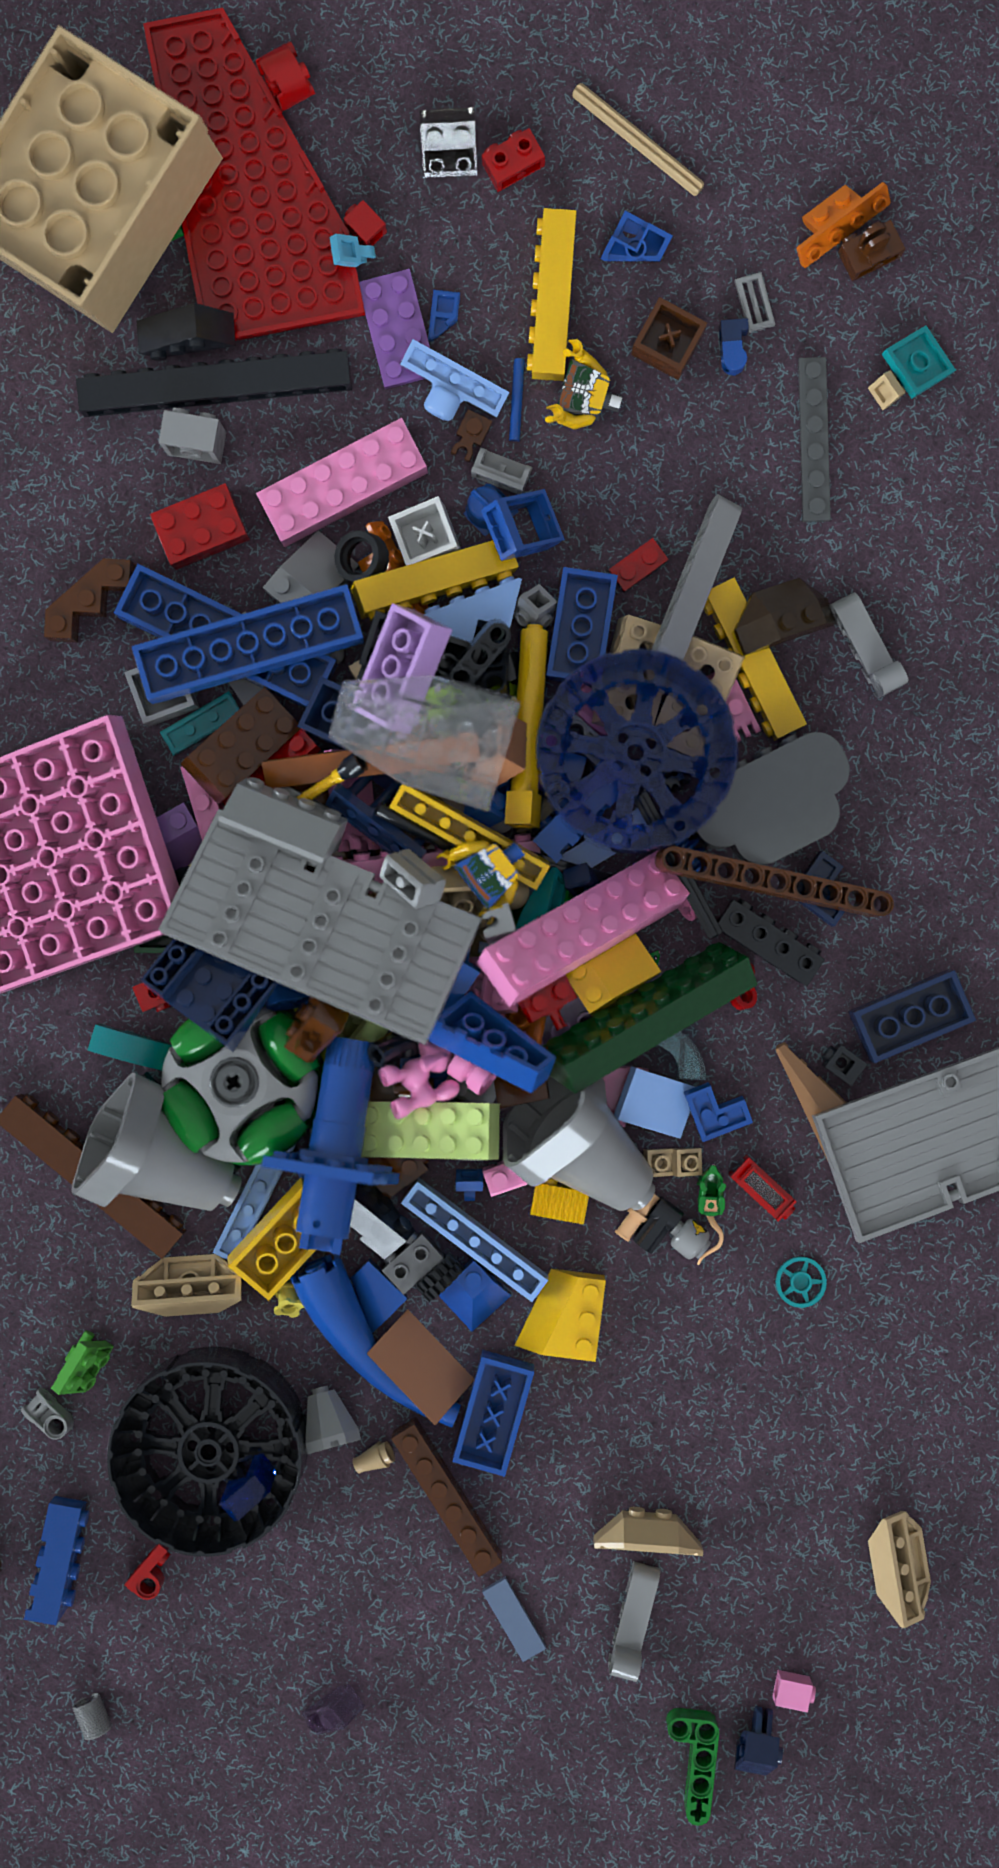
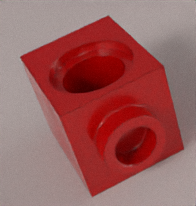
[343,200,387,246]

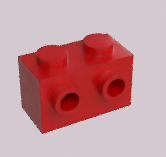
[482,128,545,192]

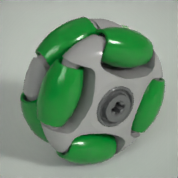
[161,1005,324,1166]

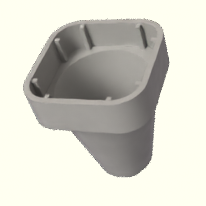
[72,1072,242,1211]
[503,1076,655,1211]

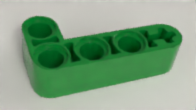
[666,1708,719,1826]

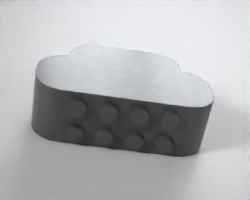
[686,732,850,865]

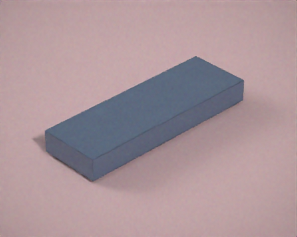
[482,1576,546,1662]

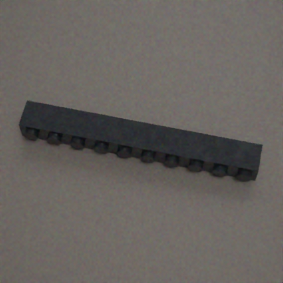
[76,348,352,417]

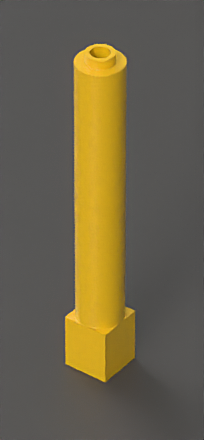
[504,624,548,828]

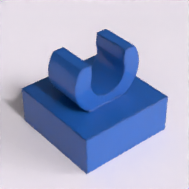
[456,1169,483,1201]

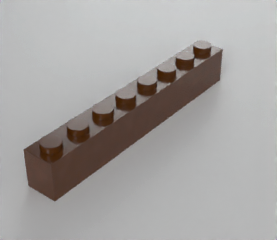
[0,1093,187,1259]

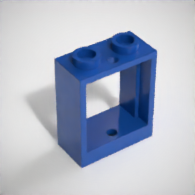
[481,489,565,561]

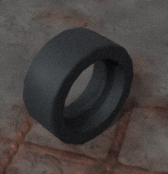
[334,530,389,582]

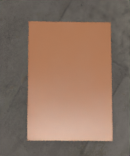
[367,1309,474,1425]

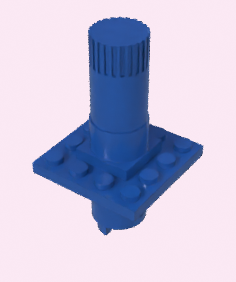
[262,1037,400,1255]

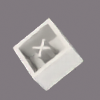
[388,496,461,566]

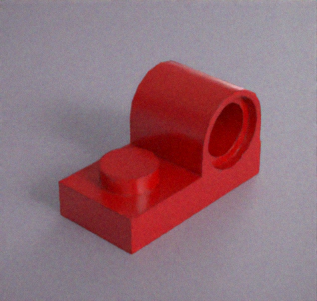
[124,1543,171,1600]

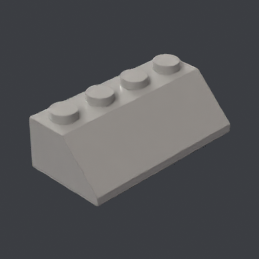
[218,777,348,863]

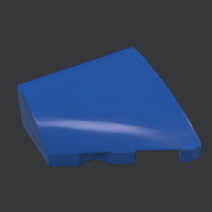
[600,210,673,262]
[351,1258,408,1333]

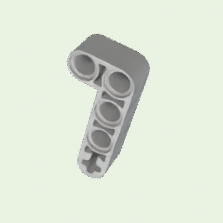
[829,592,908,698]
[608,1562,660,1682]

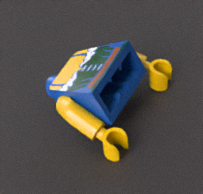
[436,841,524,925]

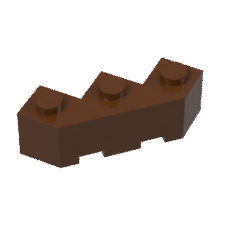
[44,558,136,643]

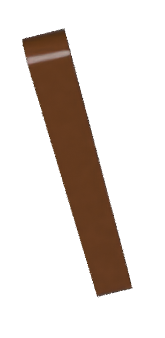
[655,846,894,917]

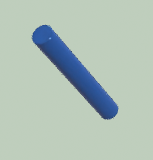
[509,358,525,442]

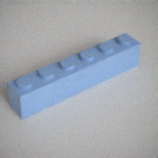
[401,1178,548,1302]

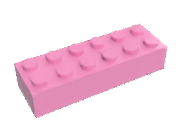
[256,418,428,547]

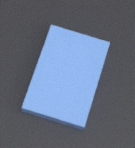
[614,1066,695,1139]

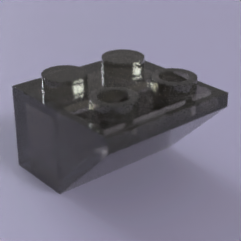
[420,107,478,178]

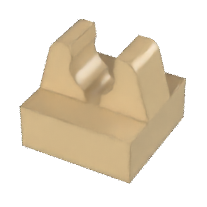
[868,370,906,410]

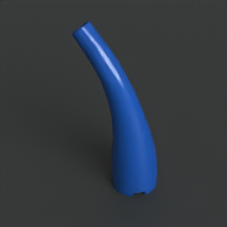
[290,1254,461,1428]

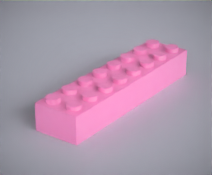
[477,850,690,1008]

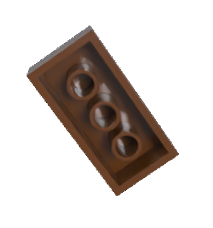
[180,687,301,804]

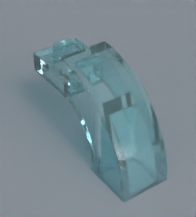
[656,1032,706,1080]

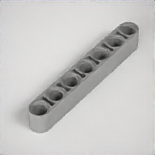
[650,494,742,670]

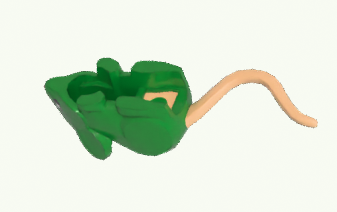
[697,1164,726,1265]

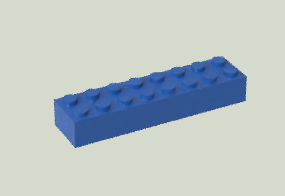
[114,564,338,709]
[131,584,364,705]

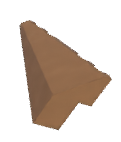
[775,1042,847,1161]

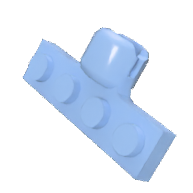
[400,339,509,421]

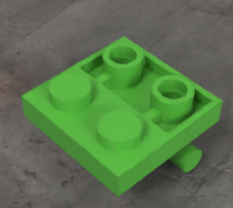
[51,1330,114,1395]

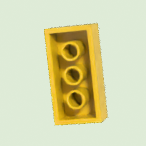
[227,1177,316,1301]

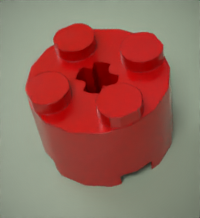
[255,41,315,112]

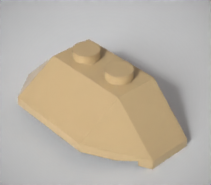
[131,1254,242,1317]
[593,1507,703,1556]
[868,1511,931,1628]

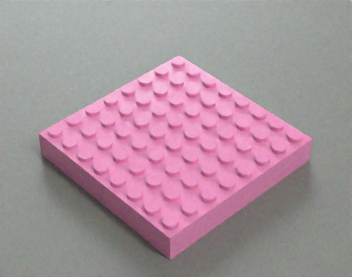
[0,715,179,993]

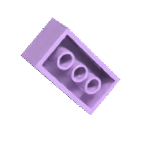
[351,603,453,734]

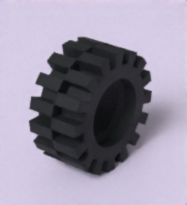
[414,1252,464,1302]

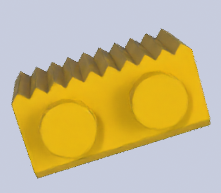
[530,1178,589,1224]

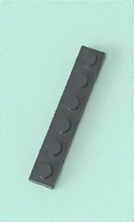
[798,357,831,522]

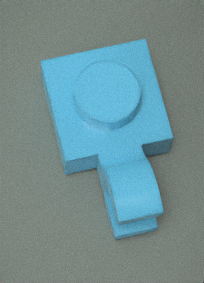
[330,234,376,268]

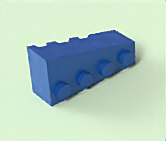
[428,991,556,1093]
[24,1496,89,1625]

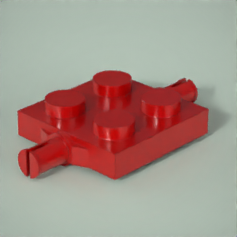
[518,975,578,1031]

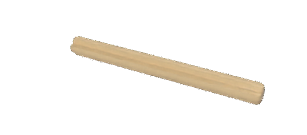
[572,83,704,196]

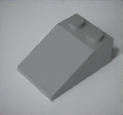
[263,530,359,604]

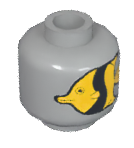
[670,1219,711,1259]

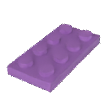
[359,269,430,389]

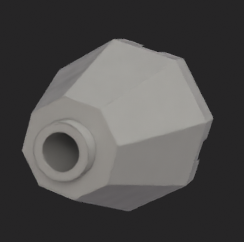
[305,1386,361,1454]

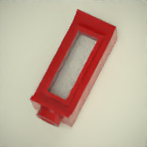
[728,1155,797,1222]

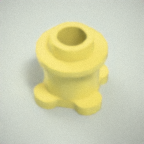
[274,1282,304,1318]

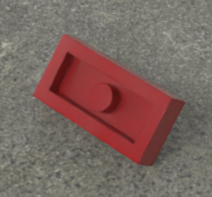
[609,538,669,592]

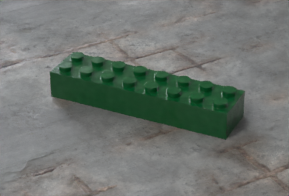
[542,942,758,1094]

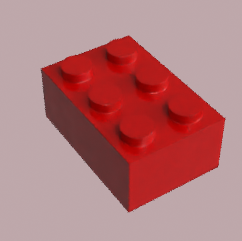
[150,483,250,570]

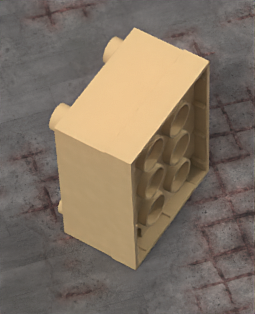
[0,26,223,333]

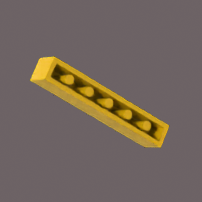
[527,208,576,381]
[351,540,519,620]
[704,577,807,741]
[389,780,550,890]

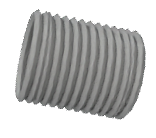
[72,1693,112,1740]

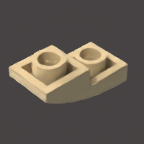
[643,1148,702,1177]

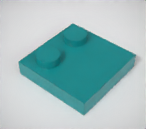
[882,325,956,399]

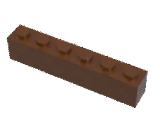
[391,1417,502,1577]

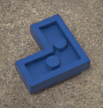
[683,1082,753,1142]

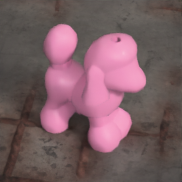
[378,1041,460,1119]

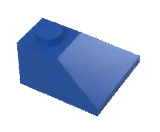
[439,1258,511,1332]

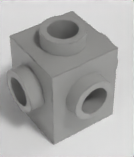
[513,584,558,629]

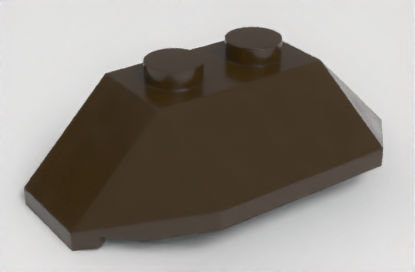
[734,578,837,656]

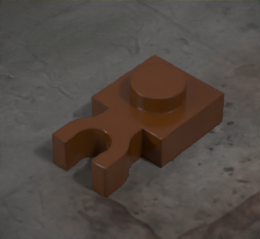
[451,409,493,462]

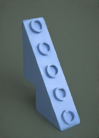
[424,576,522,642]

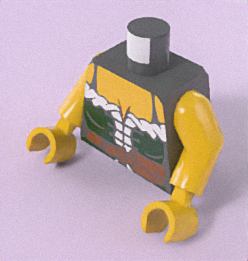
[545,339,623,429]

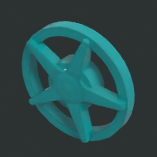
[775,1256,827,1308]

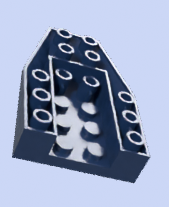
[140,939,278,1052]

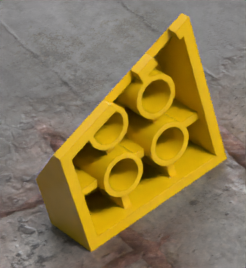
[514,1268,606,1362]

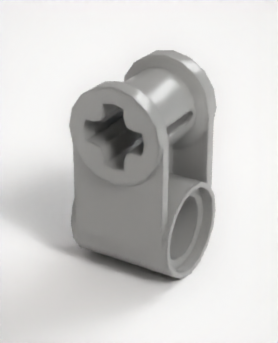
[21,1388,74,1440]

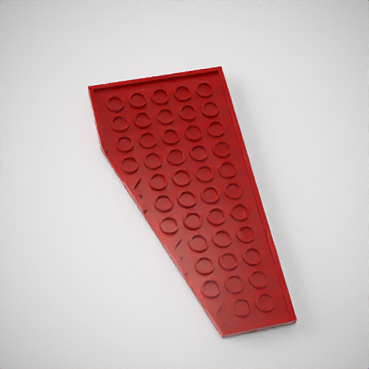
[143,7,365,341]

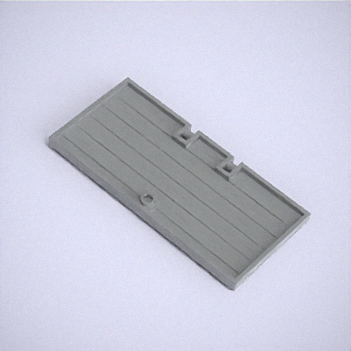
[159,809,482,1045]
[812,1047,999,1243]

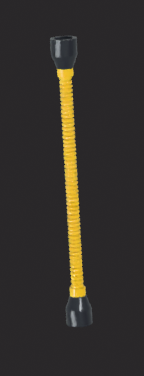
[174,751,368,887]

